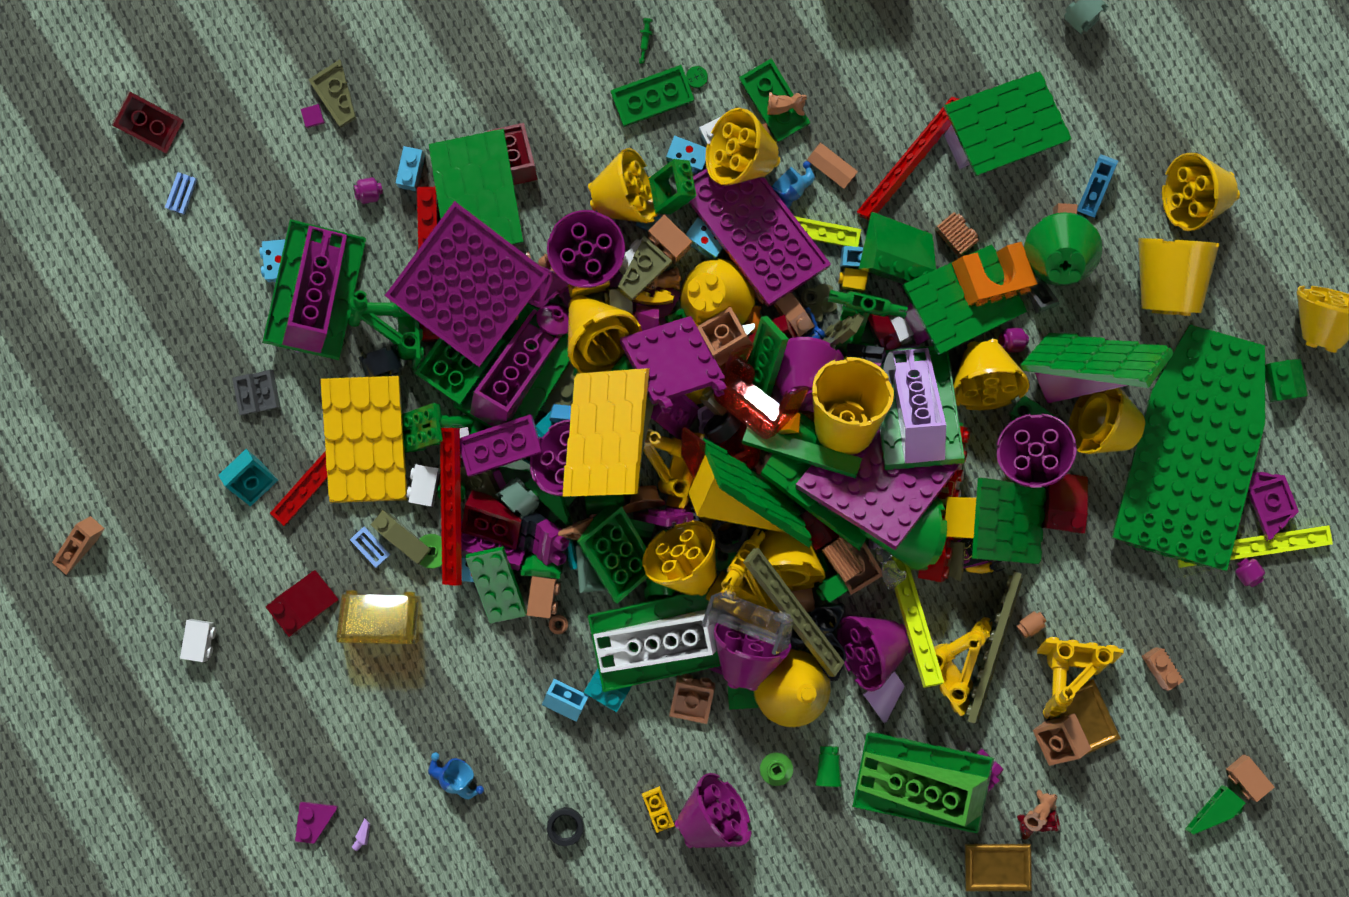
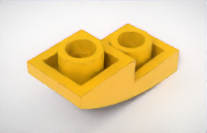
[633,289,674,305]
[642,786,675,833]

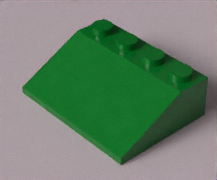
[859,212,936,284]
[415,338,505,405]
[577,504,647,604]

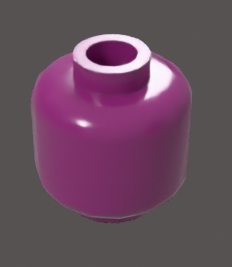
[353,177,383,204]
[999,328,1029,353]
[1235,558,1265,588]

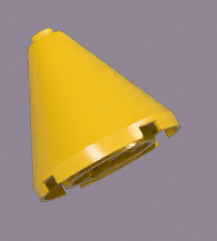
[568,295,642,373]
[754,649,831,727]

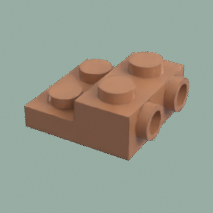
[669,674,715,724]

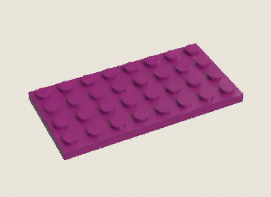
[689,168,831,307]

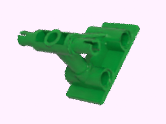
[828,289,908,357]
[347,290,424,370]
[402,403,485,453]

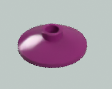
[536,303,569,336]

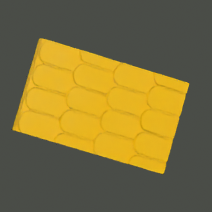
[563,368,650,497]
[321,376,407,503]

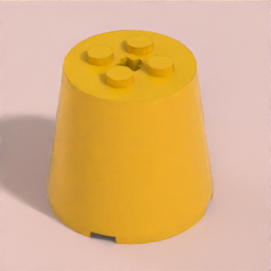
[1138,238,1219,316]
[812,357,894,455]

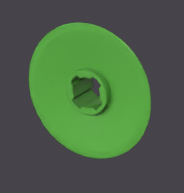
[420,534,442,569]
[760,753,793,786]

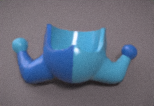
[771,161,815,209]
[428,752,484,800]

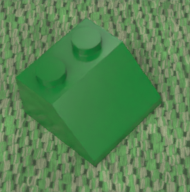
[1265,359,1308,403]

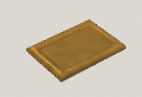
[1060,679,1121,756]
[965,844,1032,891]

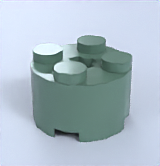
[1064,0,1109,35]
[496,477,541,520]

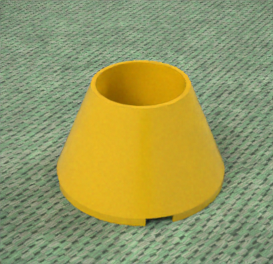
[1069,387,1145,454]
[759,530,825,591]

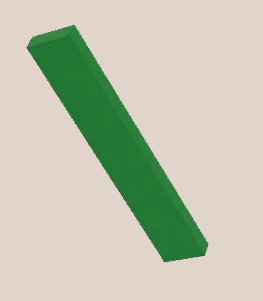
[742,424,862,478]

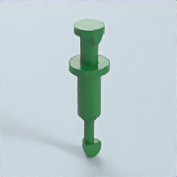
[639,18,653,64]

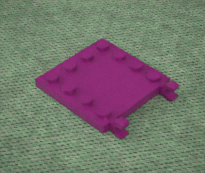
[620,316,726,414]

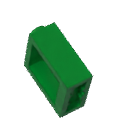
[649,159,697,215]

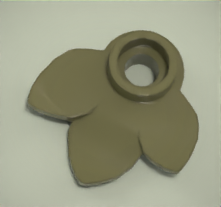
[801,284,837,322]

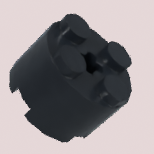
[358,345,403,377]

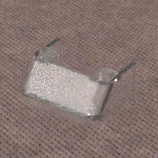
[701,590,793,655]

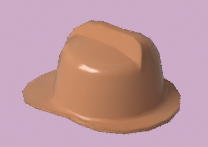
[623,485,665,513]

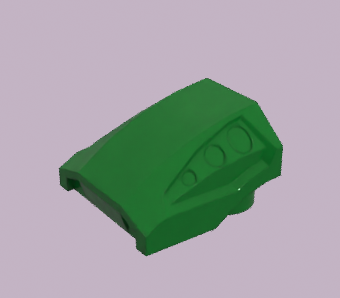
[521,552,564,579]

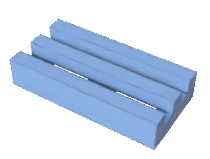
[165,172,197,215]
[350,527,391,568]

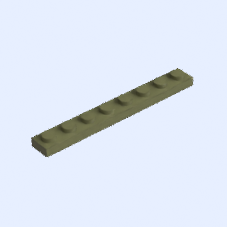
[743,548,845,677]

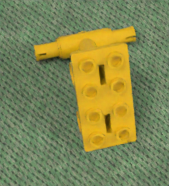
[643,428,704,509]
[706,529,785,635]
[934,617,992,716]
[1037,637,1124,719]

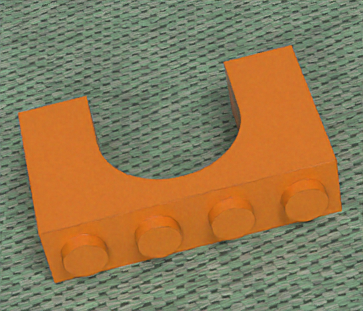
[952,242,1038,307]

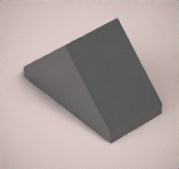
[1028,281,1059,314]

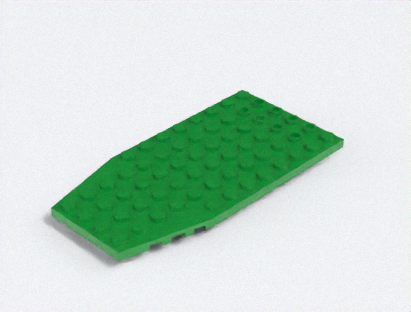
[1111,324,1265,571]

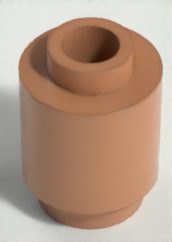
[1016,611,1046,639]

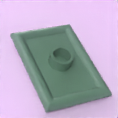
[576,546,606,593]

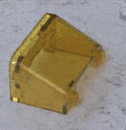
[336,590,420,644]

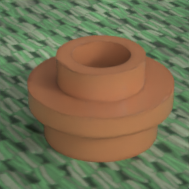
[549,615,568,634]

